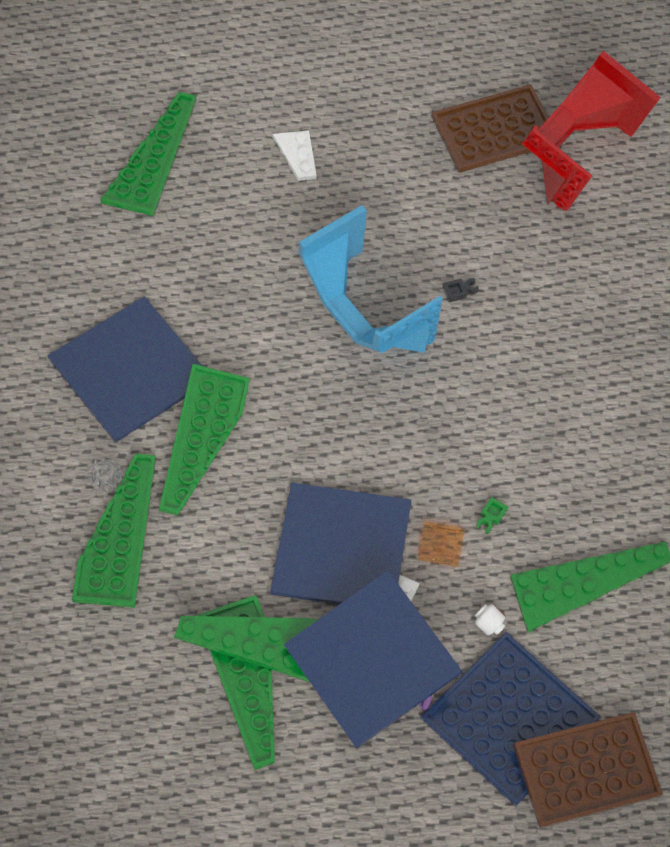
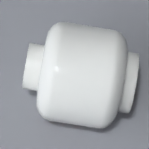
[474,604,505,635]

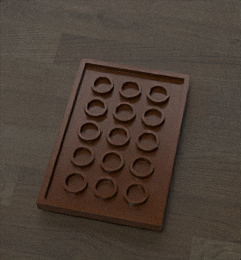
[431,84,549,173]
[513,712,663,829]

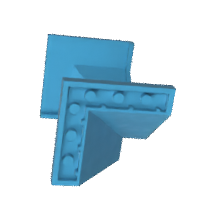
[298,205,443,353]

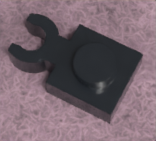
[443,278,479,302]

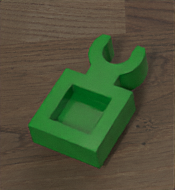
[476,497,509,534]

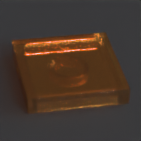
[418,521,465,567]

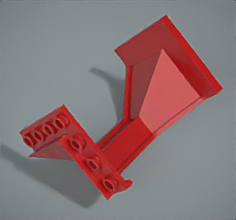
[522,51,661,211]

